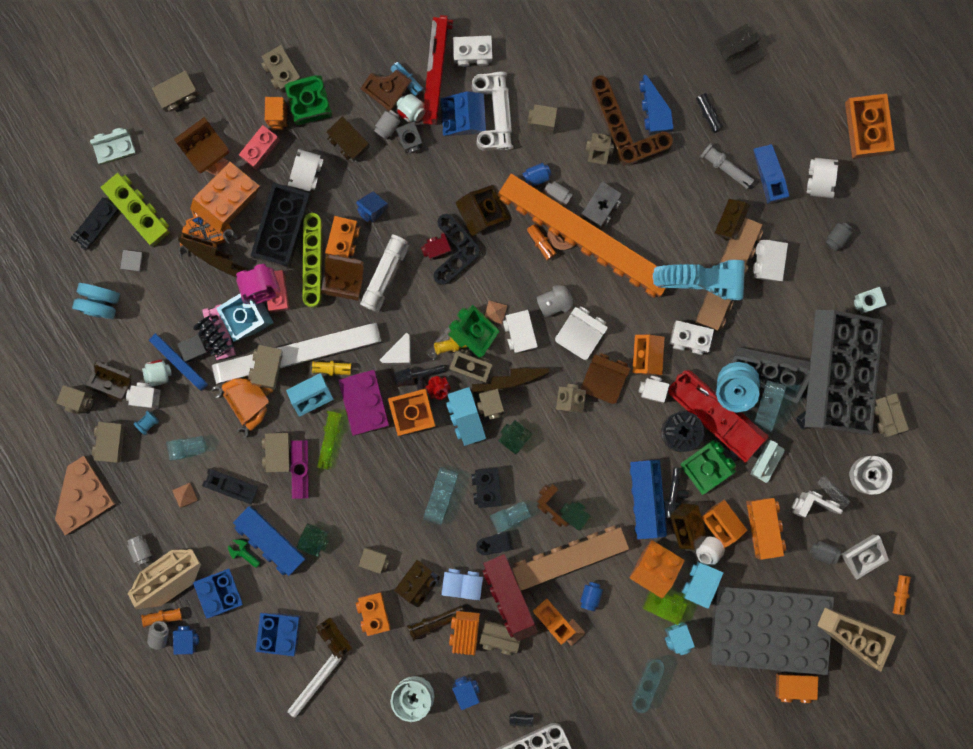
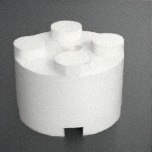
[288,149,323,192]
[807,158,838,198]
[849,456,892,495]

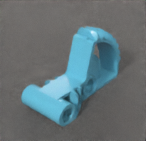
[653,260,745,300]

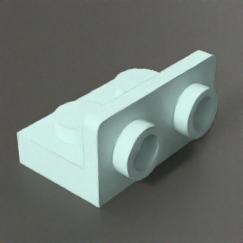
[90,128,136,165]
[750,440,785,483]

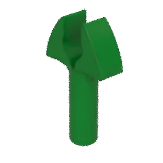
[228,539,261,568]

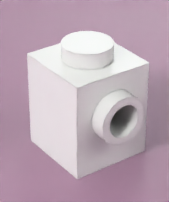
[639,376,669,403]

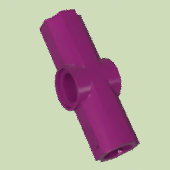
[290,441,310,499]

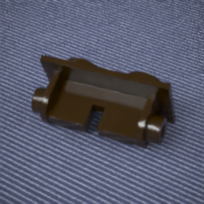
[316,617,352,659]

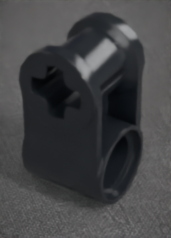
[476,531,514,555]

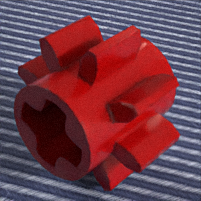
[425,376,451,400]

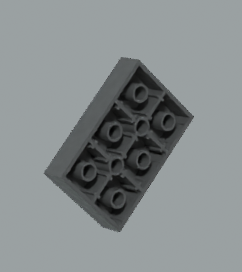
[804,310,883,435]
[709,586,834,675]

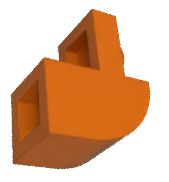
[533,599,576,645]

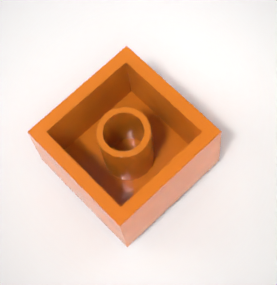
[388,389,436,436]
[629,540,685,598]

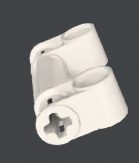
[472,72,513,151]
[360,234,409,313]

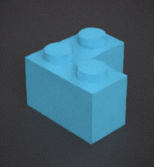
[446,387,486,446]

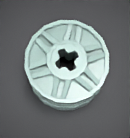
[391,676,435,722]

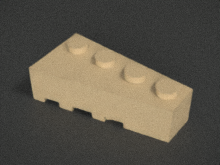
[817,608,896,672]

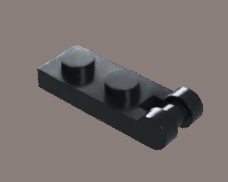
[70,197,119,251]
[202,468,259,505]

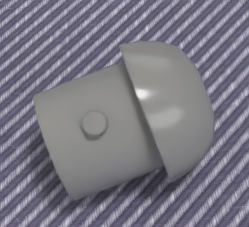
[537,285,573,318]

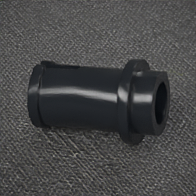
[509,712,533,728]

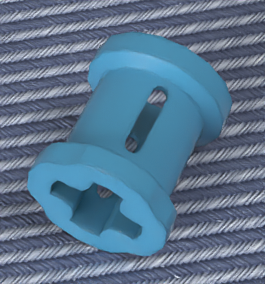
[134,410,159,435]

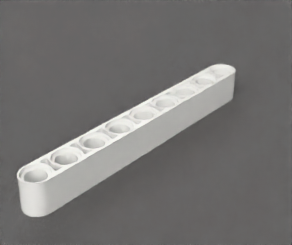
[212,323,382,384]

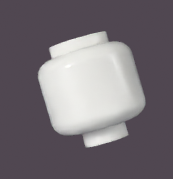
[696,536,725,565]

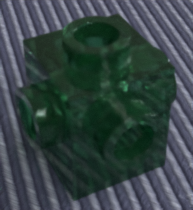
[498,420,532,455]
[297,523,329,557]

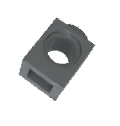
[396,122,423,154]
[177,335,209,363]

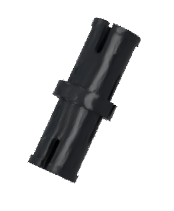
[695,93,723,133]

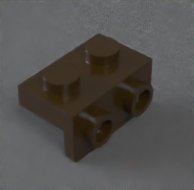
[714,199,750,241]
[86,361,131,402]
[394,560,440,608]

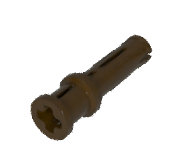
[407,605,464,641]

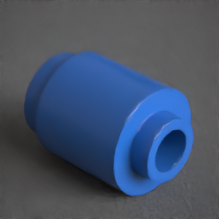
[522,163,552,187]
[580,582,603,611]

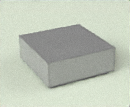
[120,250,143,272]

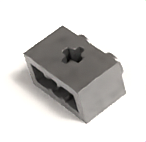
[581,181,622,228]

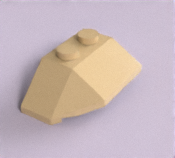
[128,549,201,609]

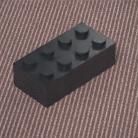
[250,182,312,269]

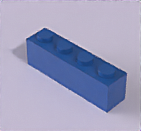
[630,460,667,539]
[233,506,306,576]

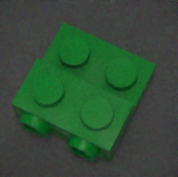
[448,305,499,358]
[680,440,736,495]

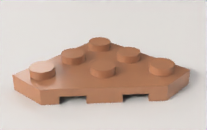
[55,456,115,535]

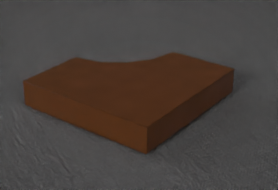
[360,69,412,111]

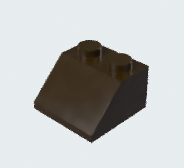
[455,185,510,236]

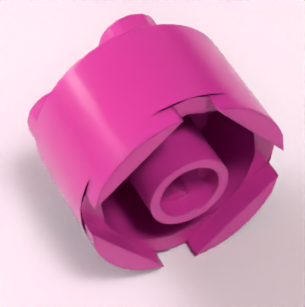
[236,264,280,304]

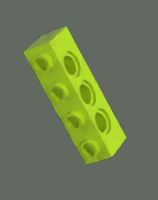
[100,173,170,247]

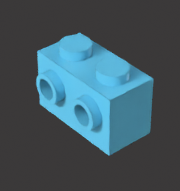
[286,373,334,417]
[665,622,695,655]

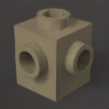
[586,133,614,165]
[556,384,586,413]

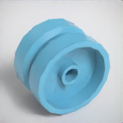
[72,283,120,320]
[716,362,760,412]

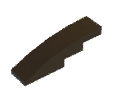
[178,231,249,277]
[472,368,549,393]

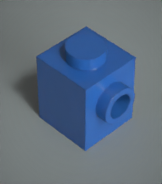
[173,626,199,655]

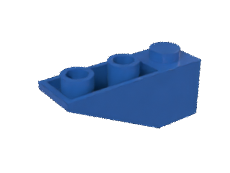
[639,75,673,135]
[753,144,789,204]
[356,191,389,223]

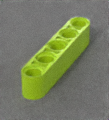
[303,213,323,308]

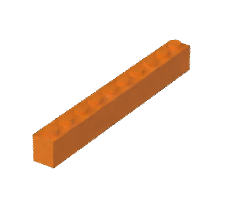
[498,174,666,298]

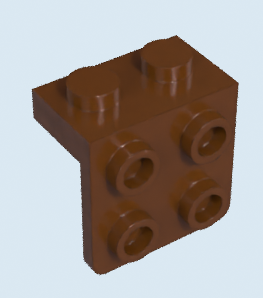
[174,117,230,173]
[321,255,364,301]
[581,353,631,404]
[536,484,569,527]

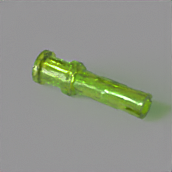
[317,410,344,470]

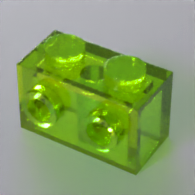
[641,591,688,625]

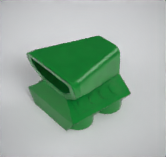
[285,75,332,125]

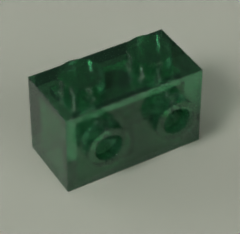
[559,501,591,531]

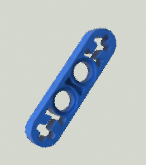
[149,333,209,391]

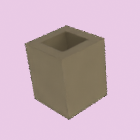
[359,547,389,574]

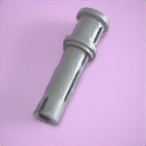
[700,143,754,189]

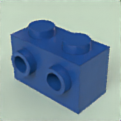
[452,676,480,710]

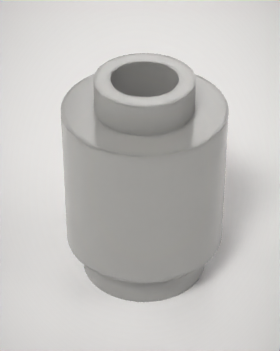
[374,110,401,139]
[543,181,572,207]
[127,535,152,565]
[147,621,169,650]

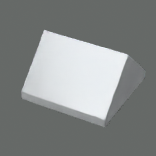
[380,333,411,365]
[840,535,889,580]

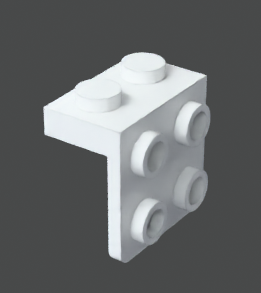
[555,306,608,360]
[792,491,843,517]

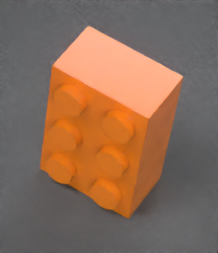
[845,94,895,159]
[190,162,260,233]
[746,497,786,560]

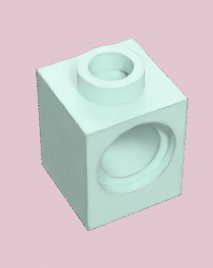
[854,287,886,314]

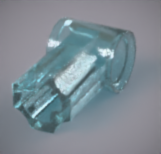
[166,436,206,461]
[489,501,531,533]

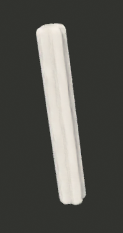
[288,654,342,718]

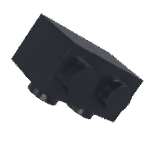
[471,468,502,508]

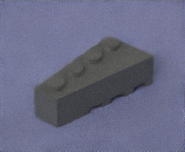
[729,347,811,403]

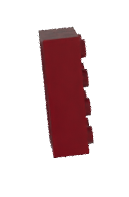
[482,554,538,642]

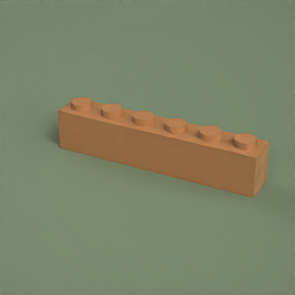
[695,217,763,332]
[512,525,629,591]

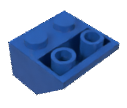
[441,91,486,136]
[193,568,243,619]
[255,613,301,656]

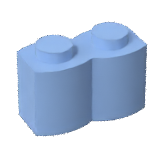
[441,569,483,600]

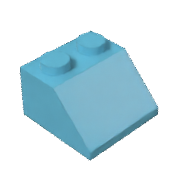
[216,294,274,342]
[682,562,723,609]

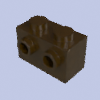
[326,116,370,162]
[670,504,707,550]

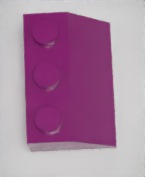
[338,370,390,436]

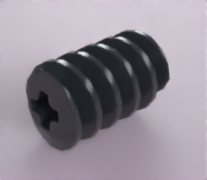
[193,315,234,358]

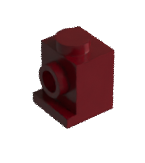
[421,233,451,261]

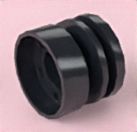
[661,411,704,452]

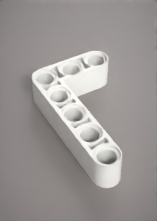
[496,723,572,749]

